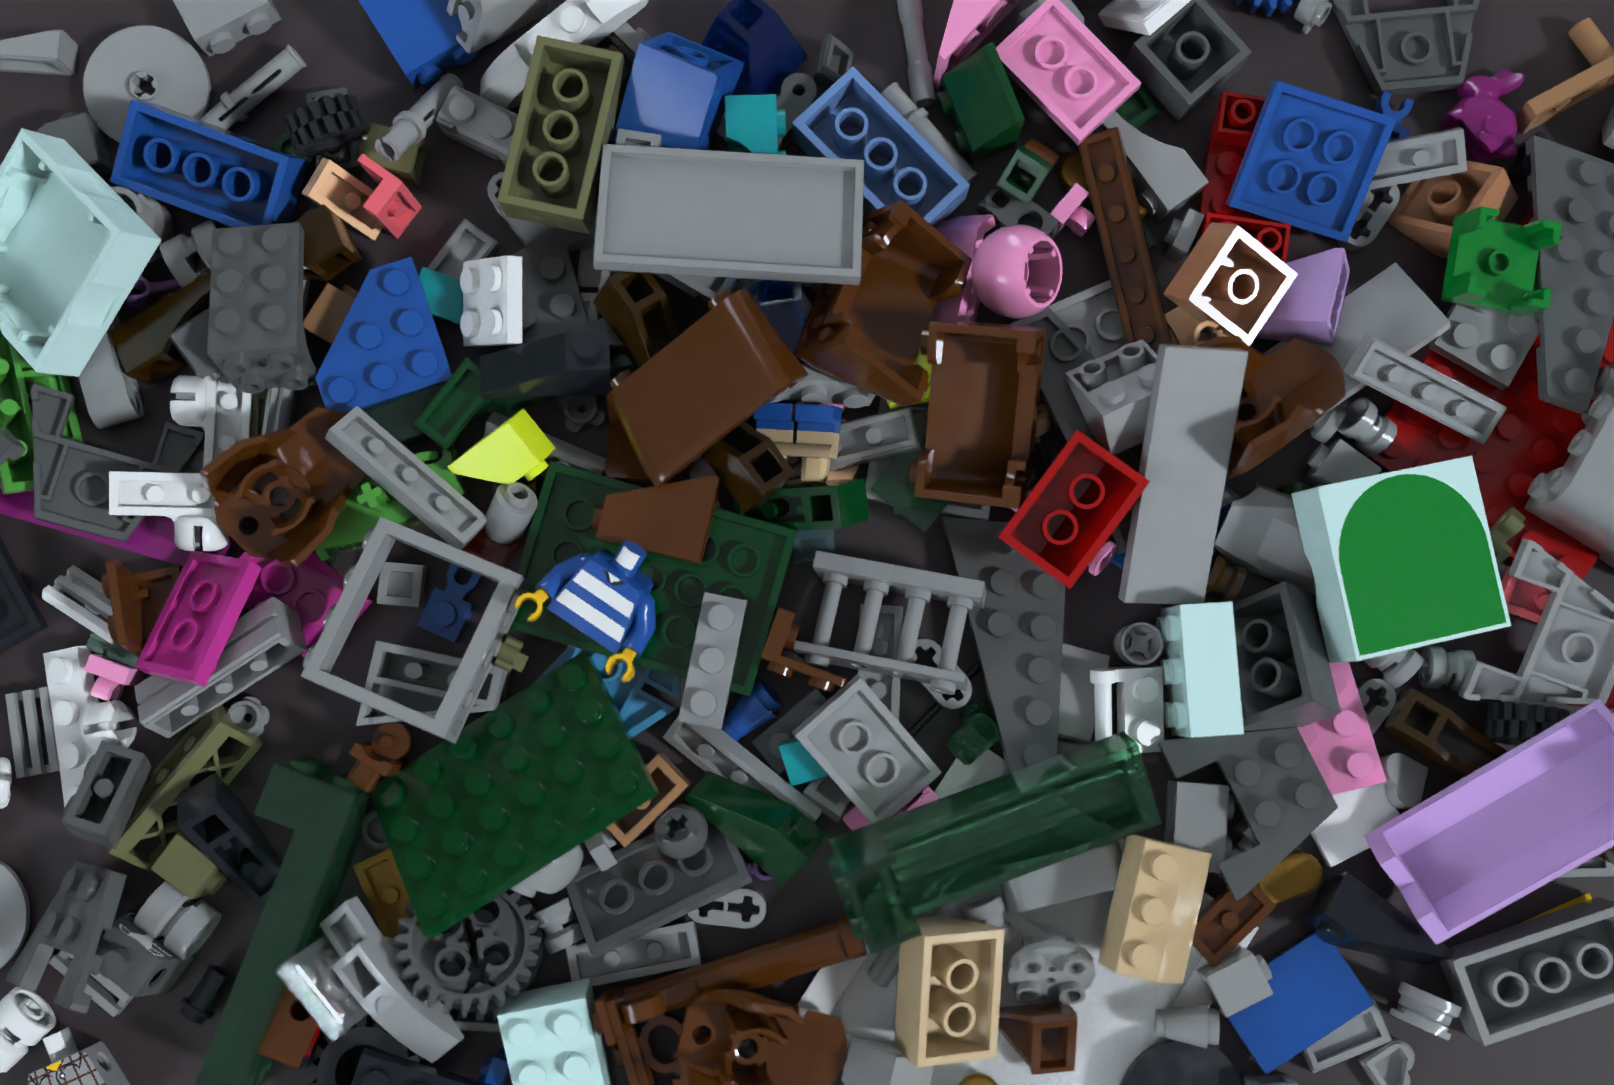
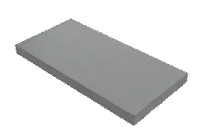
[593,144,864,285]

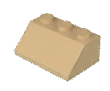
[1098,833,1212,983]
[894,916,1005,1068]

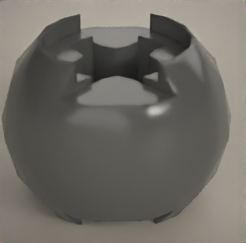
[654,803,708,859]

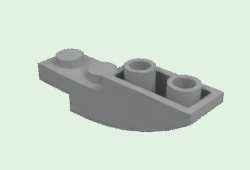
[319,896,465,1063]

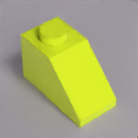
[447,408,556,485]

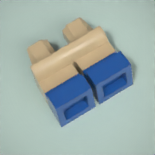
[754,403,842,482]

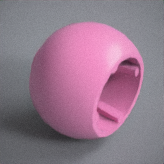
[972,224,1063,319]

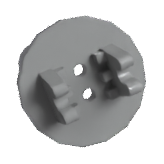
[1007,937,1096,1005]

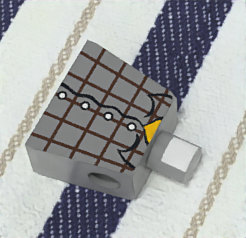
[28,1027,130,1085]

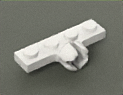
[170,375,252,468]
[109,471,289,551]
[43,646,137,807]

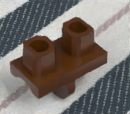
[346,723,411,793]

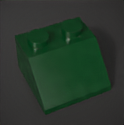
[936,42,1025,165]

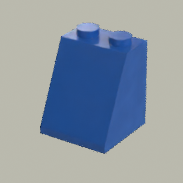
[358,0,484,90]
[612,31,745,150]

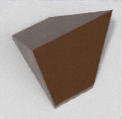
[998,1001,1078,1075]

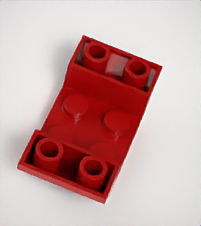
[1196,91,1291,263]

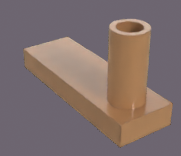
[1516,18,1614,134]

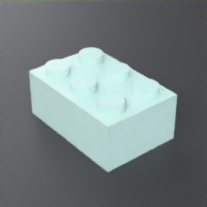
[1156,601,1244,738]
[497,978,613,1085]

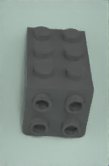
[207,222,318,394]

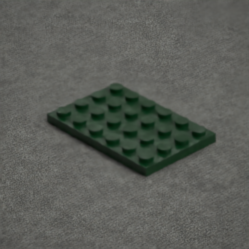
[510,461,797,697]
[369,650,660,939]

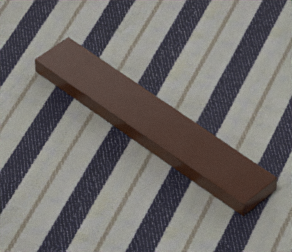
[1078,127,1173,355]

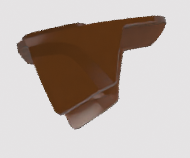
[1196,336,1346,479]
[200,407,367,567]
[676,989,847,1085]

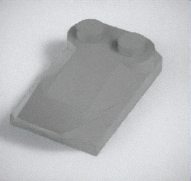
[1214,484,1316,596]

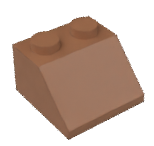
[1387,161,1518,259]
[1163,222,1298,345]

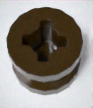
[1206,553,1248,602]

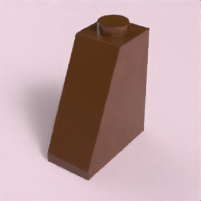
[592,475,722,566]

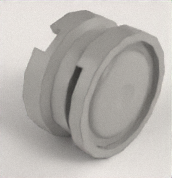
[1389,981,1462,1040]

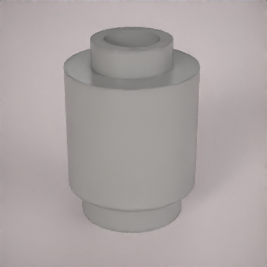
[485,482,538,544]

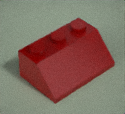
[998,430,1150,589]

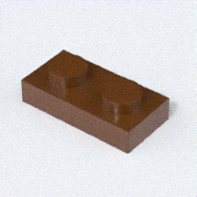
[1192,885,1276,967]

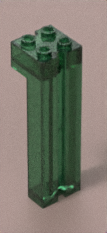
[826,731,1162,954]
[194,756,374,1085]

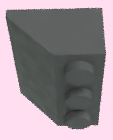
[1233,581,1341,731]

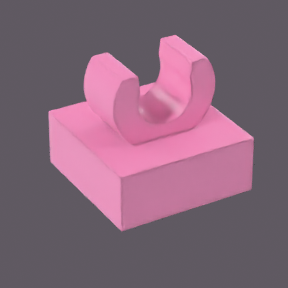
[1050,183,1096,238]
[84,654,146,701]

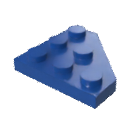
[315,257,453,415]

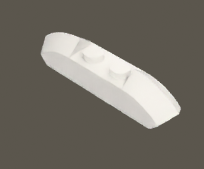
[480,0,649,111]

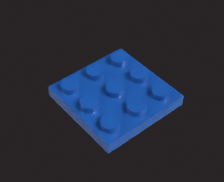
[1225,79,1397,243]

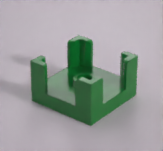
[1441,206,1562,316]

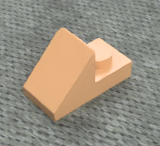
[301,158,382,241]

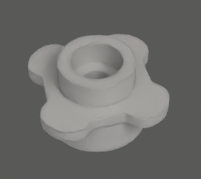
[1294,0,1332,34]

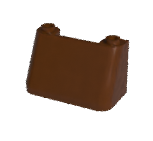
[795,199,972,406]
[607,289,809,487]
[909,320,1046,509]

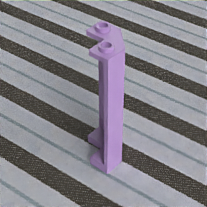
[1364,699,1614,945]

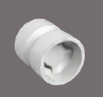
[0,987,57,1073]

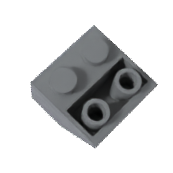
[1065,339,1157,455]

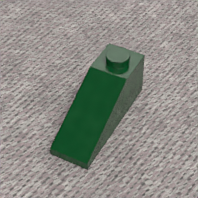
[733,478,869,531]
[685,771,826,886]

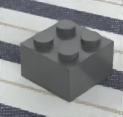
[1124,0,1252,122]

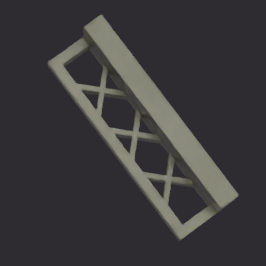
[107,705,263,873]

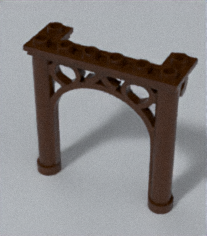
[592,912,868,1085]

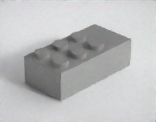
[1439,897,1614,1046]

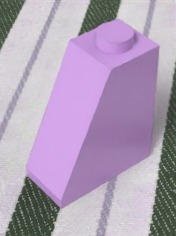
[1255,248,1350,344]

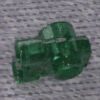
[947,700,1001,765]

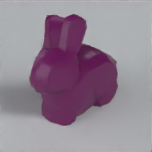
[1441,69,1524,164]

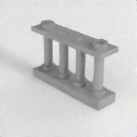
[793,550,987,695]

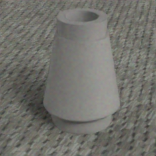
[1155,1004,1220,1049]

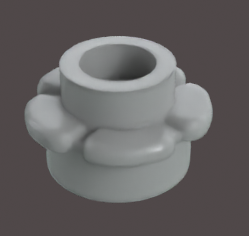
[228,697,270,736]

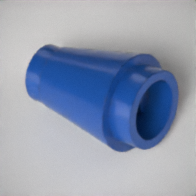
[722,680,783,741]

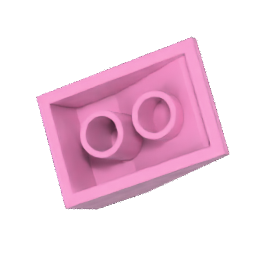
[933,0,1020,91]

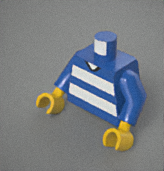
[515,541,656,683]

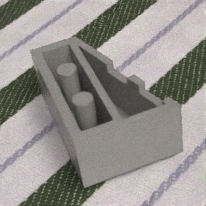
[356,641,512,726]

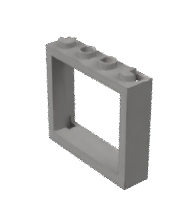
[301,517,530,744]

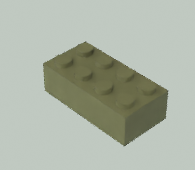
[497,35,628,234]

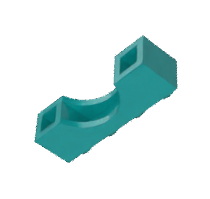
[725,94,786,155]

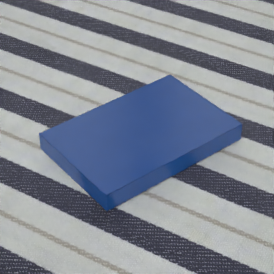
[1227,930,1375,1075]

